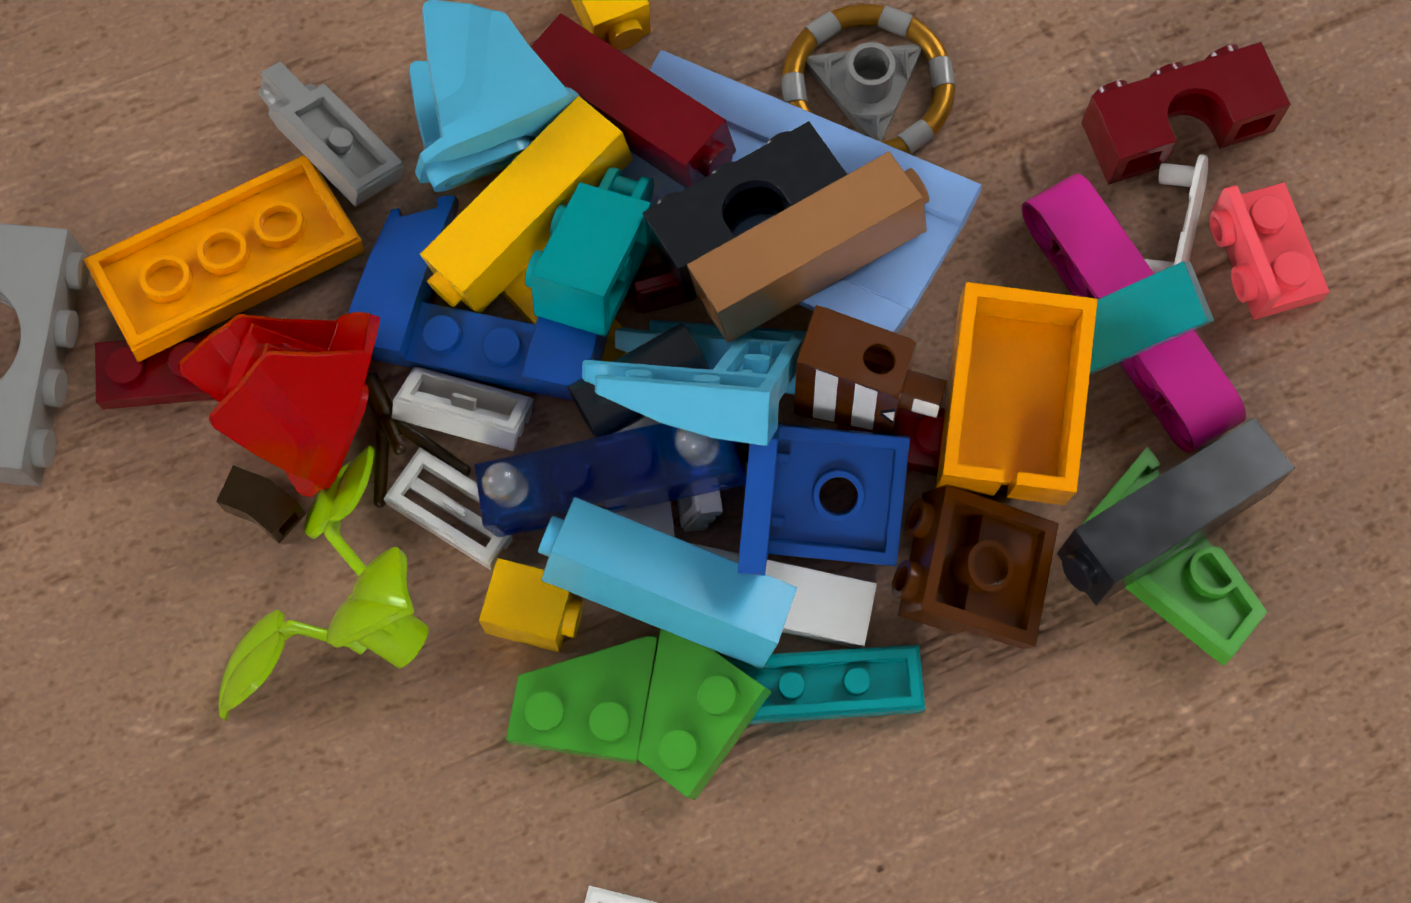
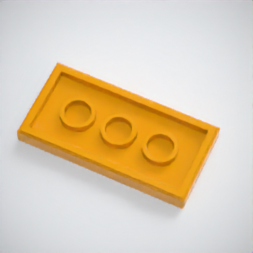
[83,155,365,362]

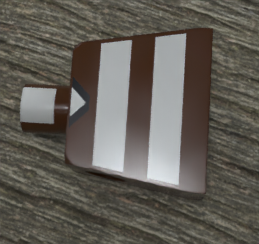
[794,305,947,434]

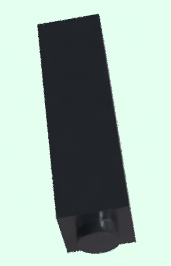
[1056,417,1295,606]

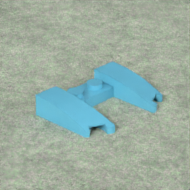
[582,320,807,446]

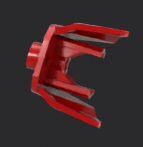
[178,312,381,497]

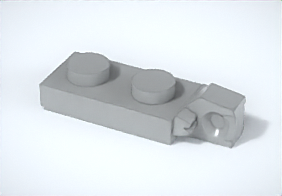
[258,61,404,207]

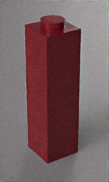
[531,13,736,188]

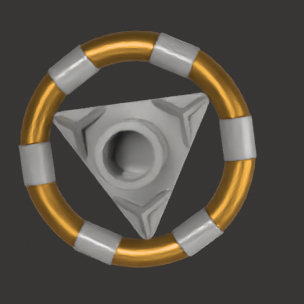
[780,4,956,155]

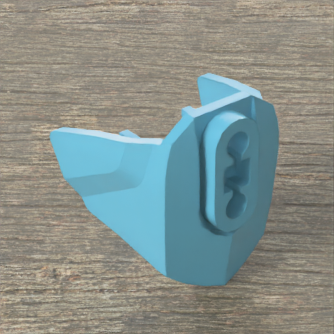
[409,0,580,192]

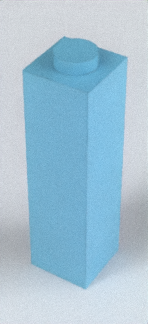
[538,497,797,669]

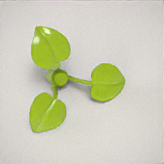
[219,445,429,721]

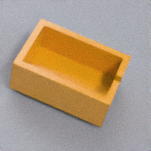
[936,282,1098,506]

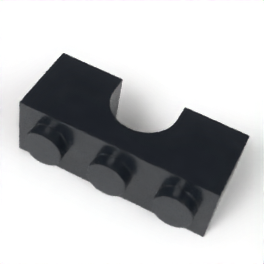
[642,121,847,301]

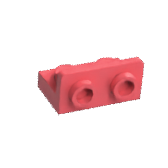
[1209,182,1330,320]

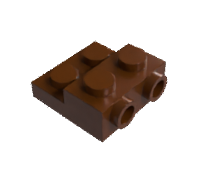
[892,485,1059,649]

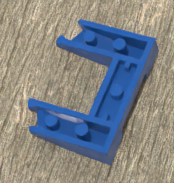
[348,195,611,401]

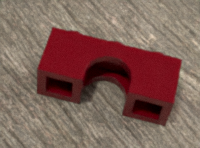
[1081,42,1291,185]

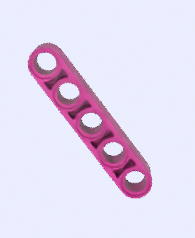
[1021,173,1246,453]

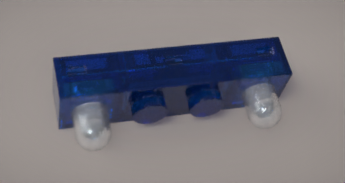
[474,423,746,538]

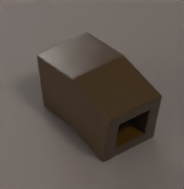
[216,465,306,543]

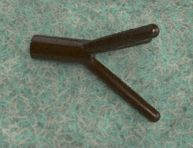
[364,372,471,508]

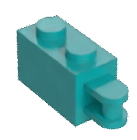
[525,167,654,337]

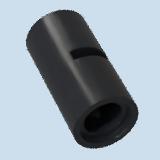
[567,323,710,443]

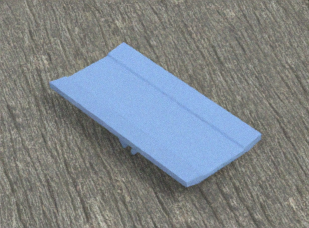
[622,50,982,334]

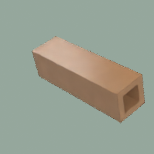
[687,152,929,343]

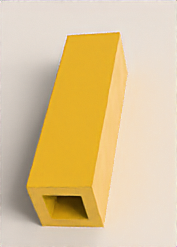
[420,96,633,314]

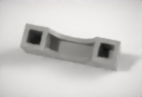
[0,223,90,487]

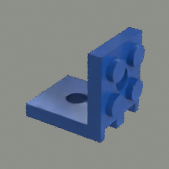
[738,423,910,576]

